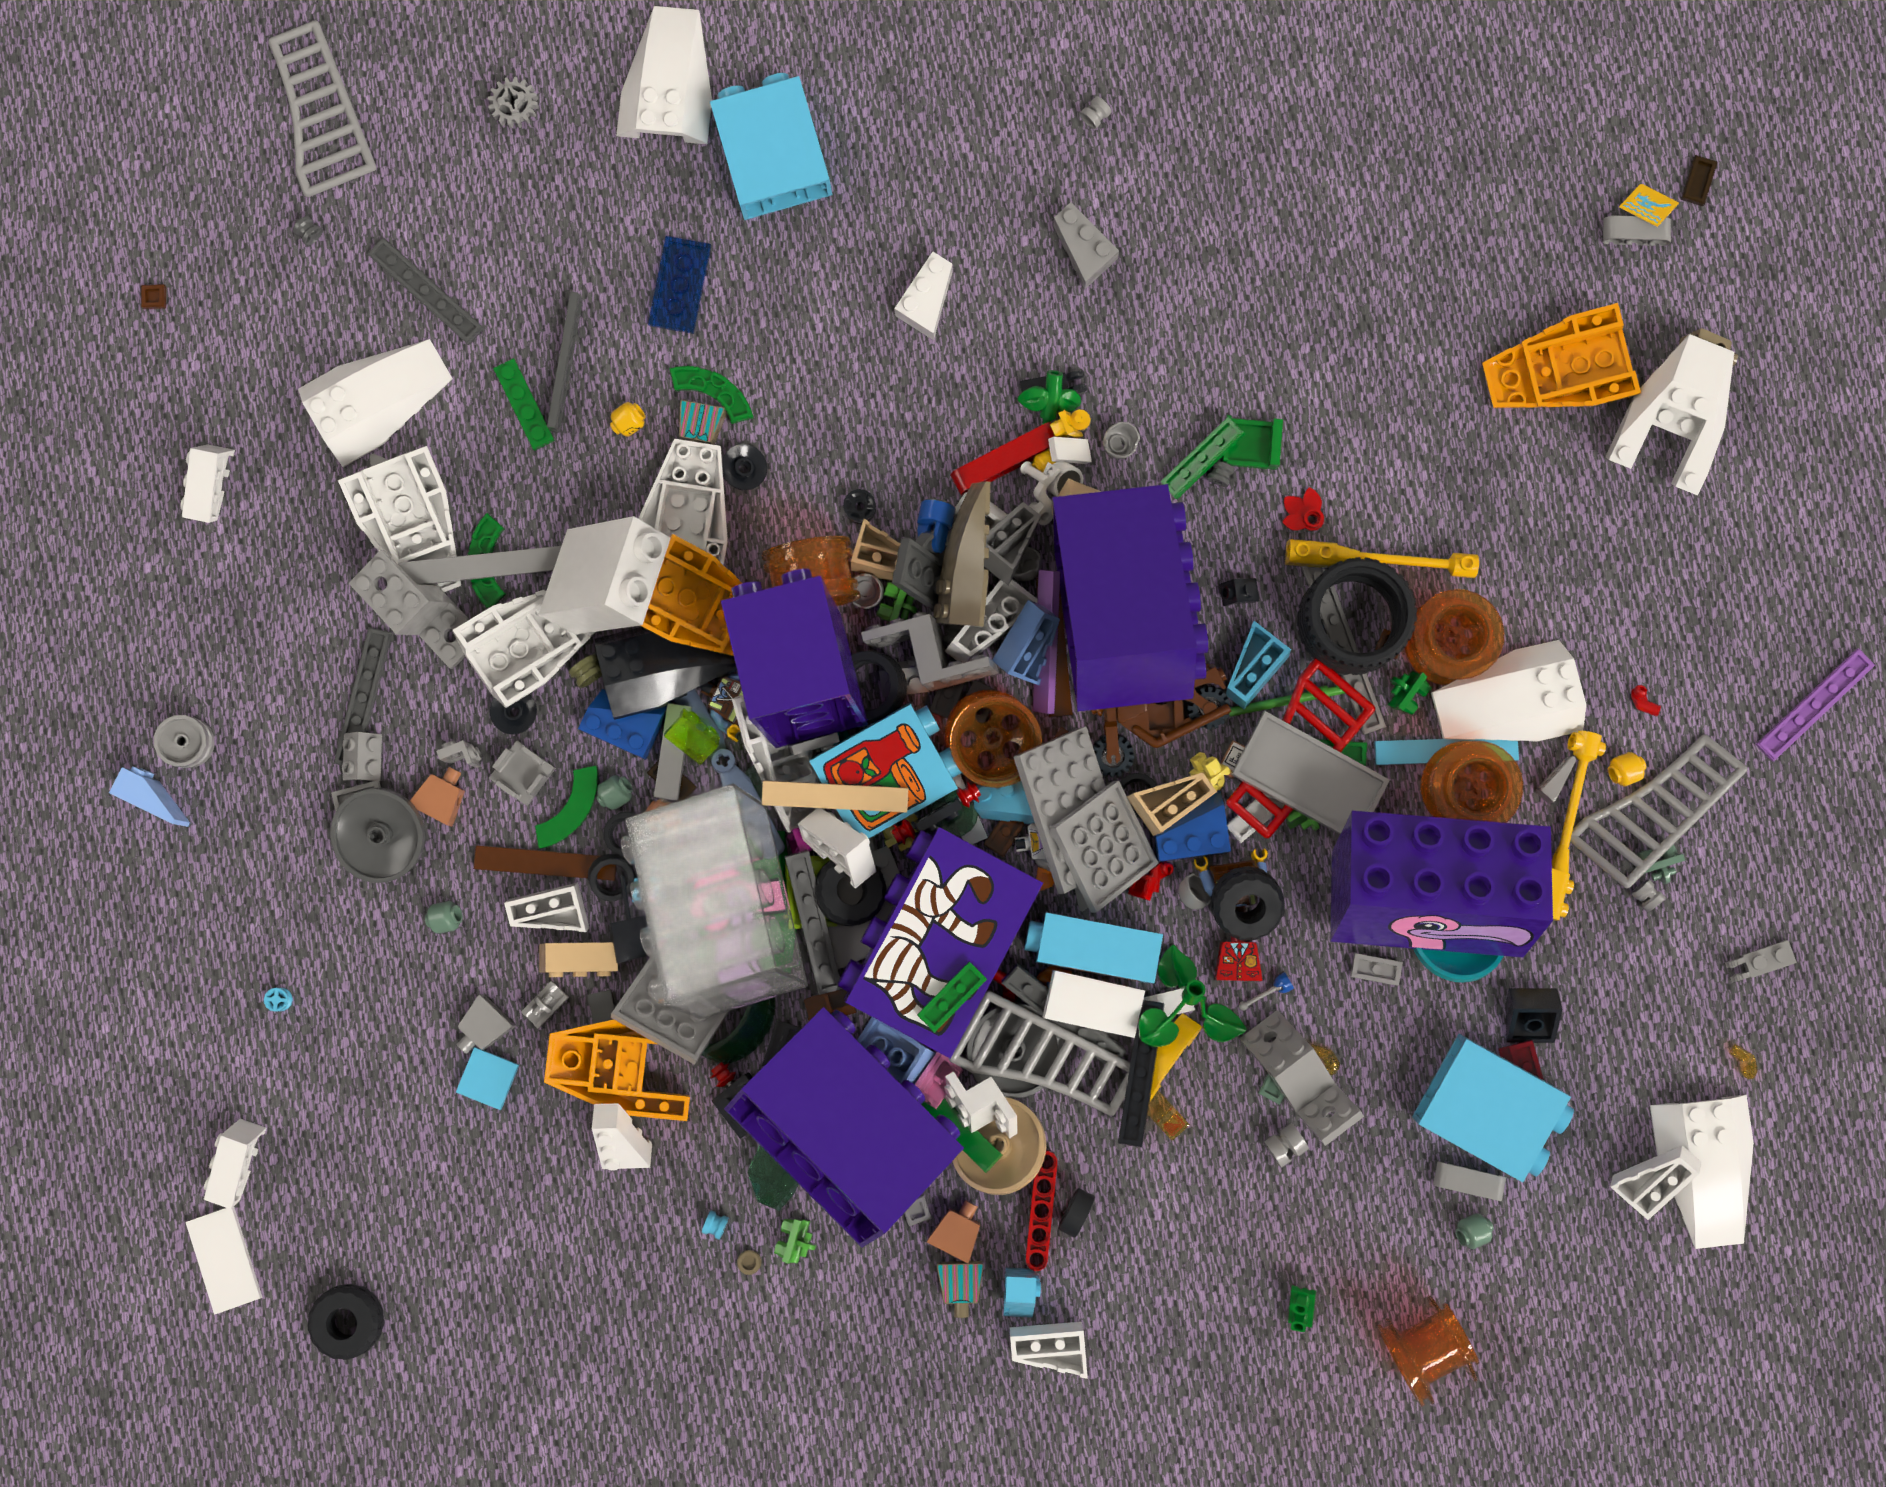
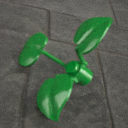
[1138,945,1247,1047]

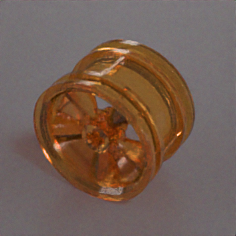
[761,536,861,607]

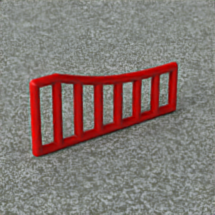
[1226,658,1376,839]

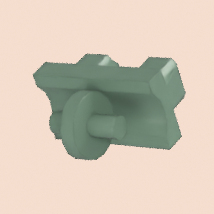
[1637,844,1685,885]

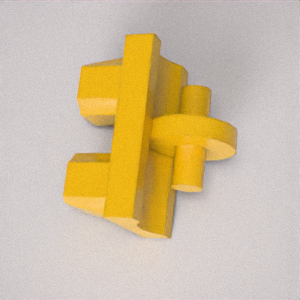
[1050,409,1091,439]

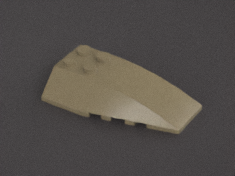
[934,481,990,627]

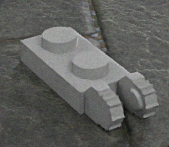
[1725,940,1797,982]

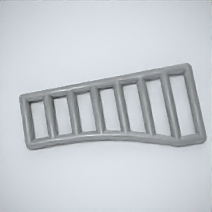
[268,20,376,197]
[1570,734,1747,888]
[949,990,1130,1116]

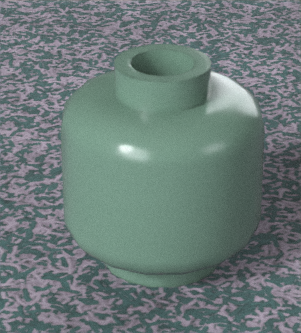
[597,775,633,810]
[425,901,463,934]
[1455,1213,1494,1250]

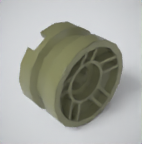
[569,654,602,688]

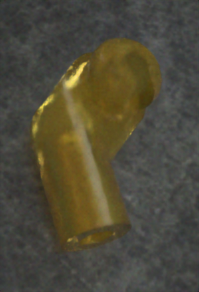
[1729,1044,1758,1079]

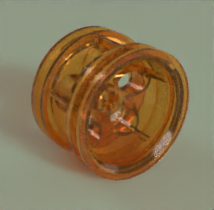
[944,690,1042,788]

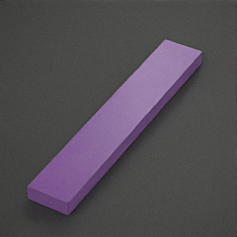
[1033,570,1060,714]
[1755,648,1875,762]

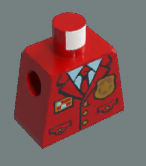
[1214,936,1262,981]

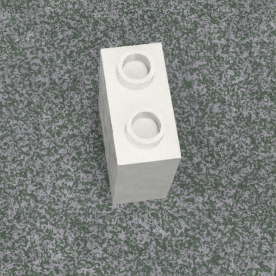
[538,516,670,634]

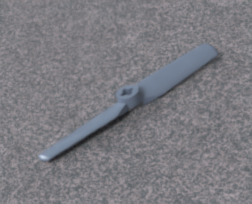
[673,689,785,859]

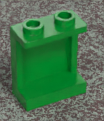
[1220,415,1283,470]

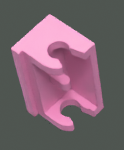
[915,1052,963,1109]

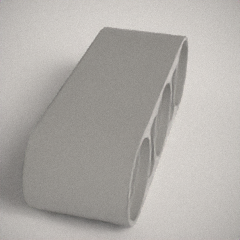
[1603,216,1671,246]
[1433,1161,1507,1201]

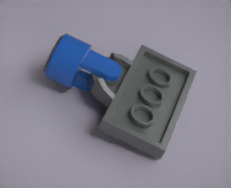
[892,498,956,611]

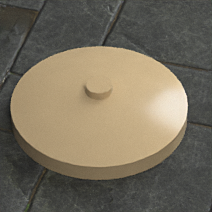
[952,1097,1046,1195]

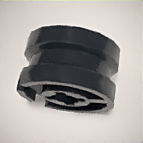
[843,489,876,525]

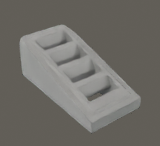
[1536,756,1576,804]

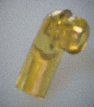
[1311,1044,1340,1075]

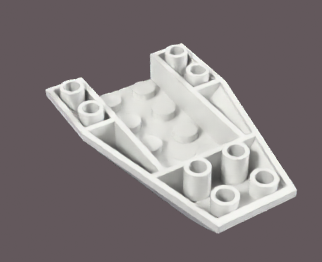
[638,439,728,565]

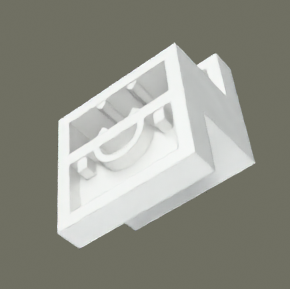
[944,1071,1017,1138]

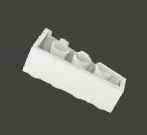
[945,580,1037,663]

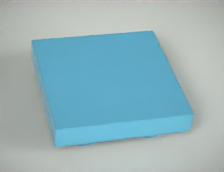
[456,1047,519,1110]

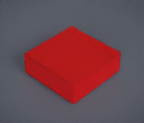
[1128,874,1157,901]

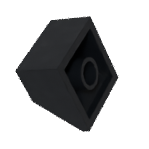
[1505,988,1563,1043]

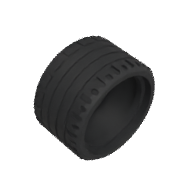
[1297,557,1417,675]

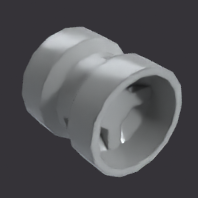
[1079,96,1112,130]
[1631,879,1666,912]

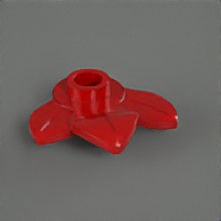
[1282,487,1324,531]

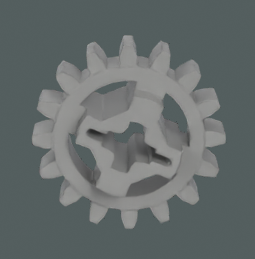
[488,77,539,128]

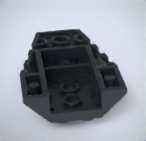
[594,627,737,720]

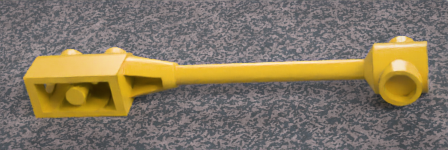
[1285,539,1479,578]
[1552,731,1606,921]

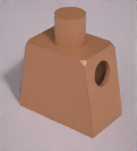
[410,767,465,827]
[927,1200,980,1263]

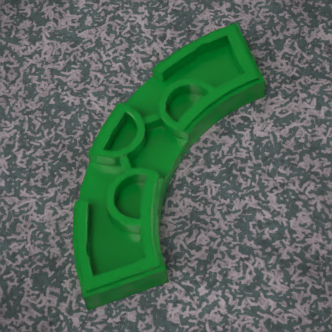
[669,366,754,424]
[468,513,506,609]
[535,766,598,849]

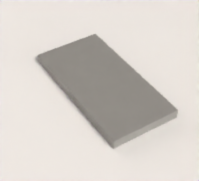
[1231,711,1390,835]

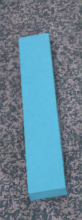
[1374,739,1519,765]

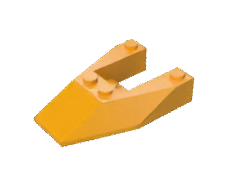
[544,1019,690,1121]

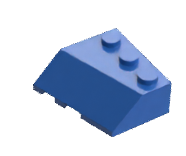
[578,689,674,760]
[1154,790,1231,862]

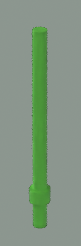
[1229,685,1345,717]

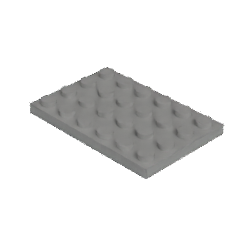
[1013,726,1106,894]

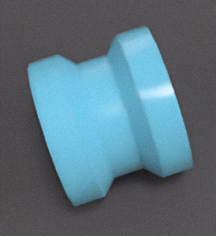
[264,988,293,1012]
[702,1210,729,1240]

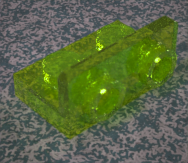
[664,708,720,765]

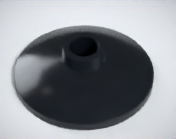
[722,444,767,490]
[490,694,537,735]

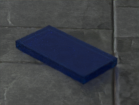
[648,236,711,334]

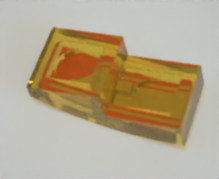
[1148,1091,1190,1141]

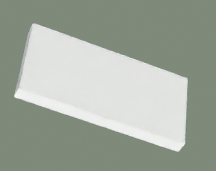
[1042,970,1145,1038]
[186,1207,262,1315]

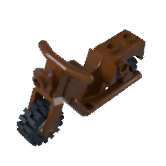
[1091,662,1232,777]

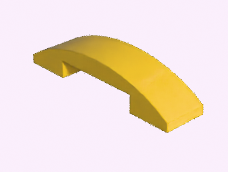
[1150,1013,1203,1101]

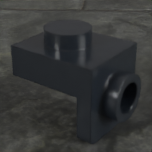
[1220,578,1259,606]

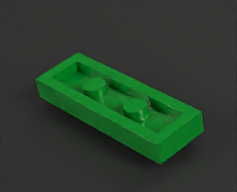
[917,962,987,1033]

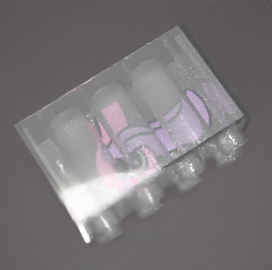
[621,783,808,1019]

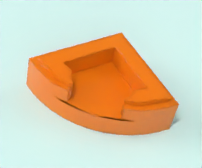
[1036,867,1055,891]

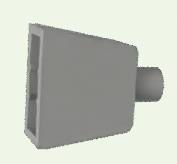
[457,994,516,1054]

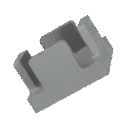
[489,740,556,806]

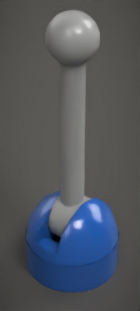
[1239,972,1294,1011]

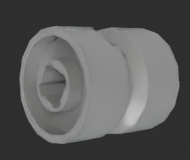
[1263,1123,1309,1168]

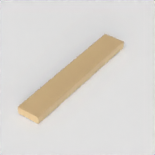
[762,780,909,813]

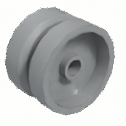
[154,715,215,768]

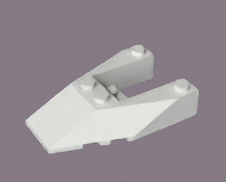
[1606,334,1734,495]

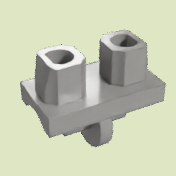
[521,981,569,1029]

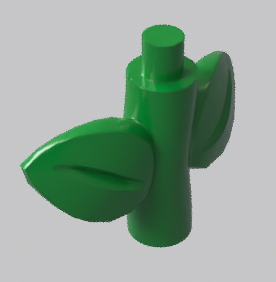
[1017,370,1081,425]

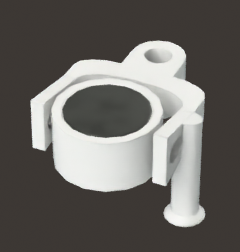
[1020,461,1083,525]

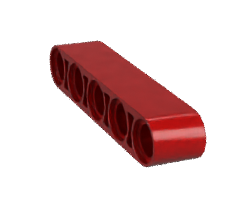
[950,422,1056,496]
[1025,1150,1057,1271]

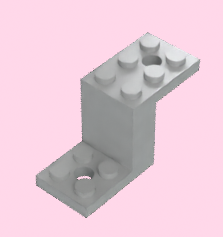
[349,550,470,669]
[861,612,999,691]
[1239,1010,1364,1146]

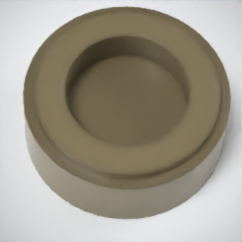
[737,1250,762,1275]

